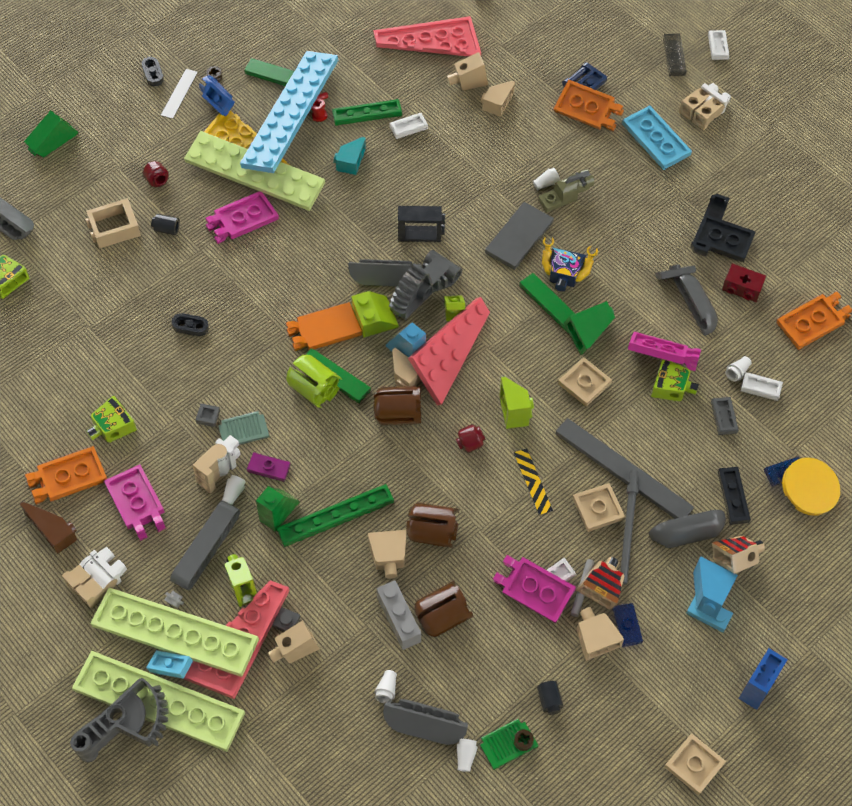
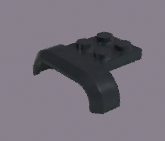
[690,194,756,263]

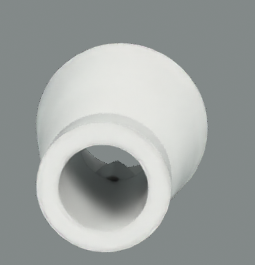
[533,168,560,190]
[725,356,752,382]
[222,475,246,505]
[374,670,397,703]
[457,739,478,772]

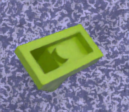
[444,295,465,321]

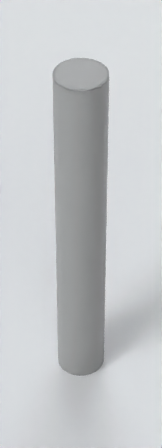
[571,559,594,617]

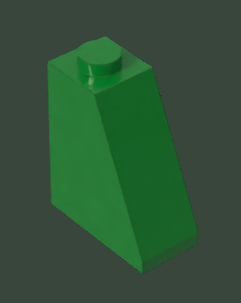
[24,110,79,158]
[564,301,615,355]
[256,486,300,532]

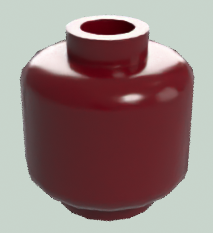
[143,161,169,187]
[456,424,486,453]

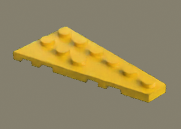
[204,110,291,166]

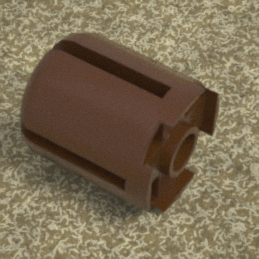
[373,386,421,426]
[406,503,459,548]
[414,581,474,637]

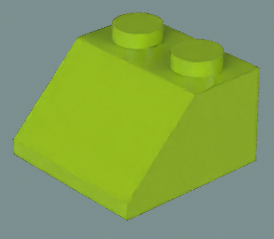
[351,291,399,338]
[499,377,534,429]

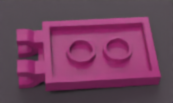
[205,191,279,244]
[628,332,701,371]
[104,464,166,541]
[493,555,576,624]

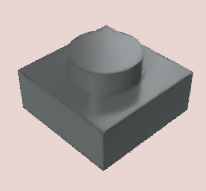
[196,404,220,427]
[272,607,301,632]

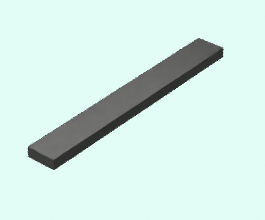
[555,418,694,519]

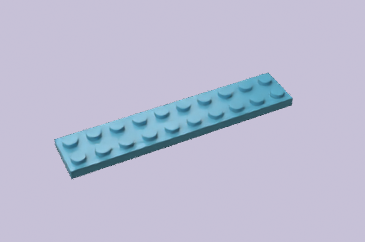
[240,51,338,173]

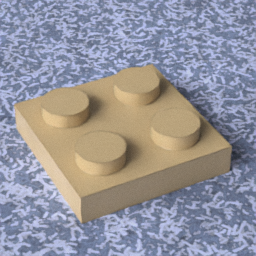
[558,357,612,407]
[572,483,625,532]
[664,733,726,795]

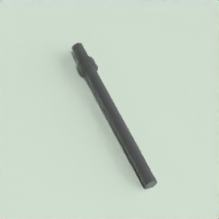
[620,470,639,585]

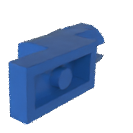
[199,75,235,116]

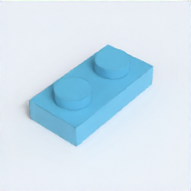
[686,596,733,633]
[146,650,193,679]

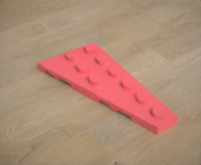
[373,16,481,57]
[408,297,490,405]
[184,580,290,699]

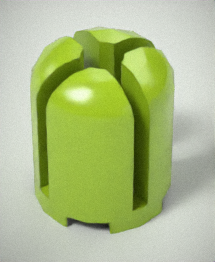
[286,355,342,408]

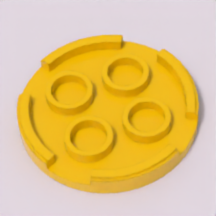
[782,458,840,516]

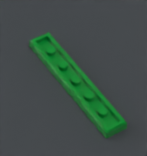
[276,484,394,547]

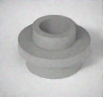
[164,590,184,608]

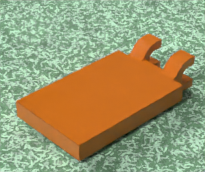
[554,79,624,132]
[776,291,852,350]
[286,302,362,351]
[25,446,107,504]

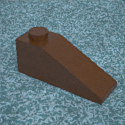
[20,502,77,554]

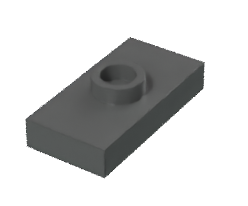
[655,264,696,280]
[711,397,739,435]

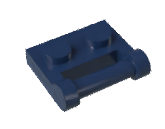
[562,62,607,90]

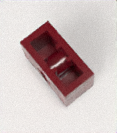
[722,263,766,302]

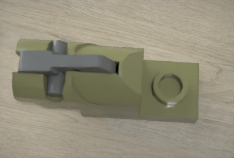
[538,169,594,213]

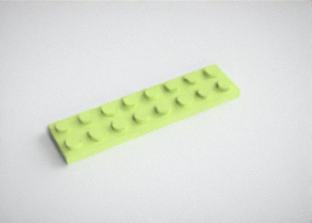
[184,131,325,211]
[90,588,259,677]
[72,651,245,752]

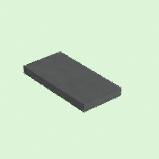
[485,202,554,270]

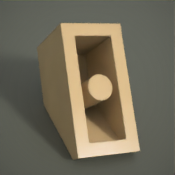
[481,81,515,117]
[392,348,421,387]

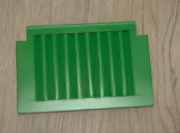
[480,719,539,770]

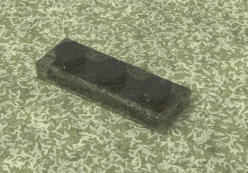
[663,33,687,76]

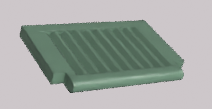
[218,411,270,445]

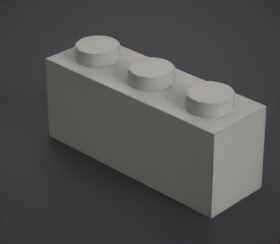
[376,580,421,650]

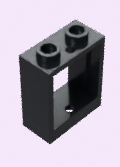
[398,206,445,242]

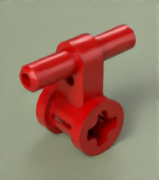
[311,92,329,122]

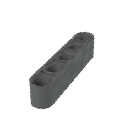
[170,501,240,591]

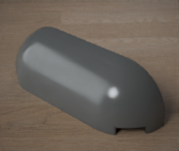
[0,198,34,240]
[348,259,422,286]
[673,274,718,336]
[649,510,726,548]
[383,699,468,745]

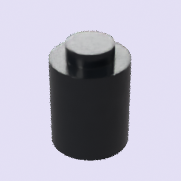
[151,214,180,235]
[537,681,564,715]

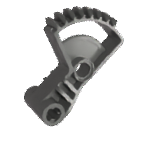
[389,250,463,320]
[70,678,169,763]

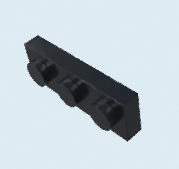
[718,467,751,525]

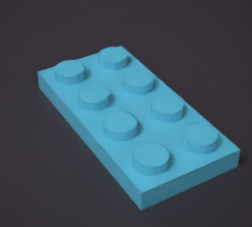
[622,106,692,170]

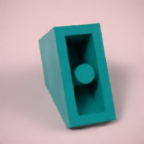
[333,137,366,175]

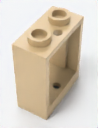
[85,198,141,249]

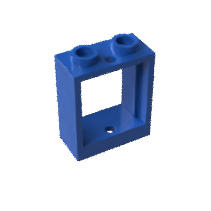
[738,648,788,710]

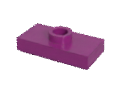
[247,452,291,482]

